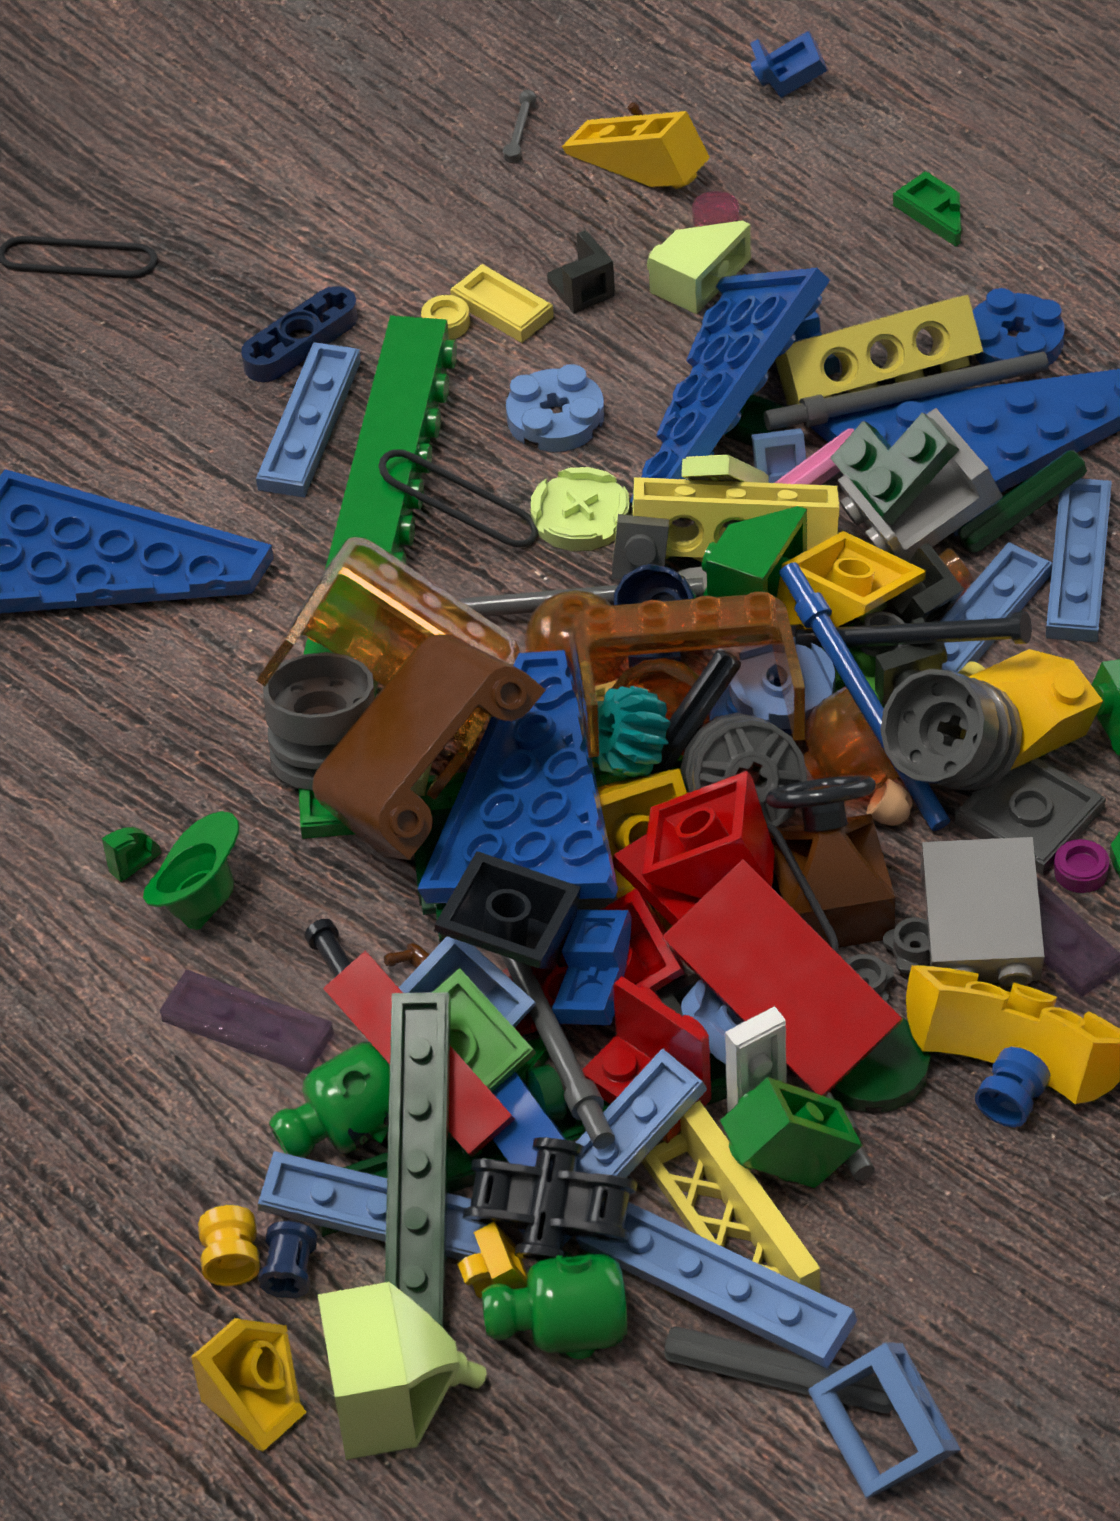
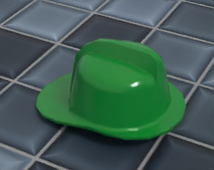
[143,811,239,930]

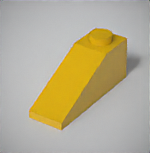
[562,111,710,188]

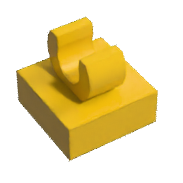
[458,1222,527,1298]

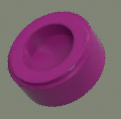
[1054,839,1109,893]

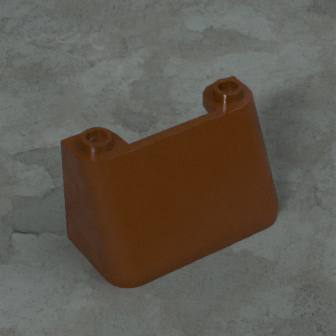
[312,634,546,860]

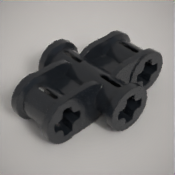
[463,1137,637,1262]

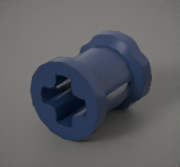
[258,1221,318,1298]

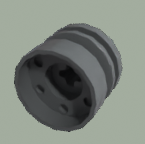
[263,652,374,790]
[880,669,1023,792]
[681,712,807,827]

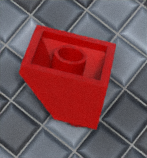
[642,771,775,898]

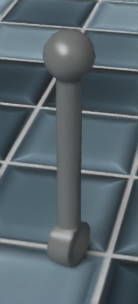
[503,89,537,163]

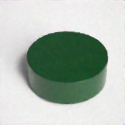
[526,1064,567,1122]

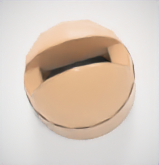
[866,778,912,826]

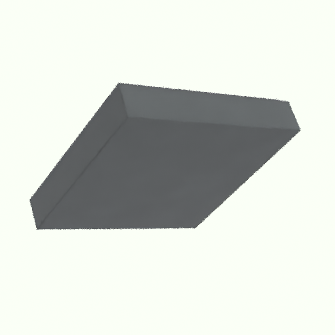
[954,758,1106,875]

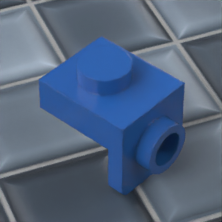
[750,31,828,98]

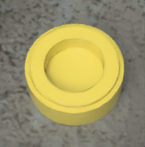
[421,295,470,340]

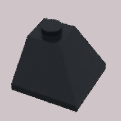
[434,851,581,970]

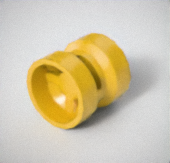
[198,1205,260,1286]

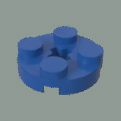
[973,288,1065,365]

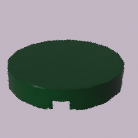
[830,1017,930,1112]

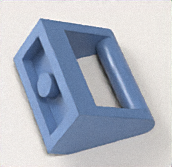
[808,1342,961,1499]

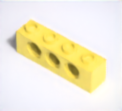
[775,295,983,405]
[632,477,839,562]

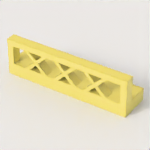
[642,1101,820,1293]

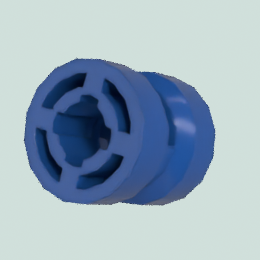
[975,1047,1051,1128]

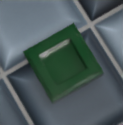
[725,395,787,446]

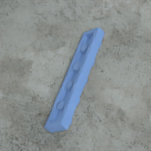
[576,1202,858,1369]

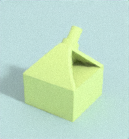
[318,1282,486,1460]

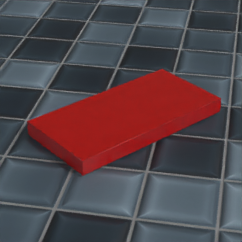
[662,859,902,1096]

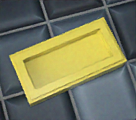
[450,264,554,343]

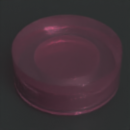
[692,191,739,227]

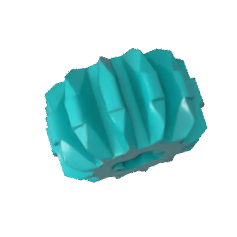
[588,686,671,778]

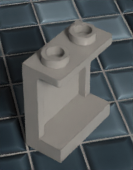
[837,408,1003,562]
[920,837,1044,987]

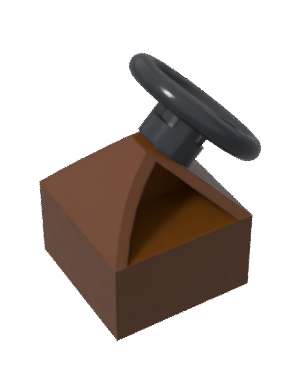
[766,775,896,948]

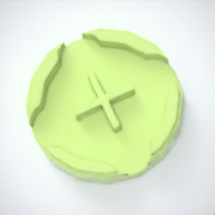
[531,467,630,551]

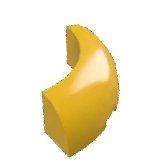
[906,965,1120,1104]

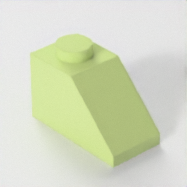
[647,221,751,314]

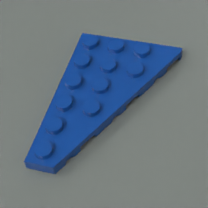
[630,268,830,505]
[811,369,1120,493]
[0,469,274,613]
[418,650,618,903]

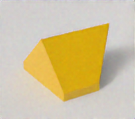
[191,1318,306,1451]

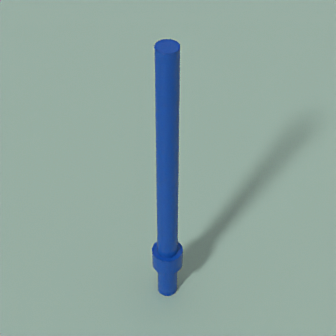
[779,562,950,831]

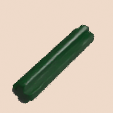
[957,450,1087,553]

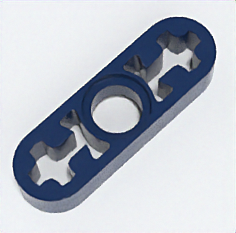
[241,286,358,382]

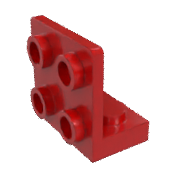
[582,977,711,1144]

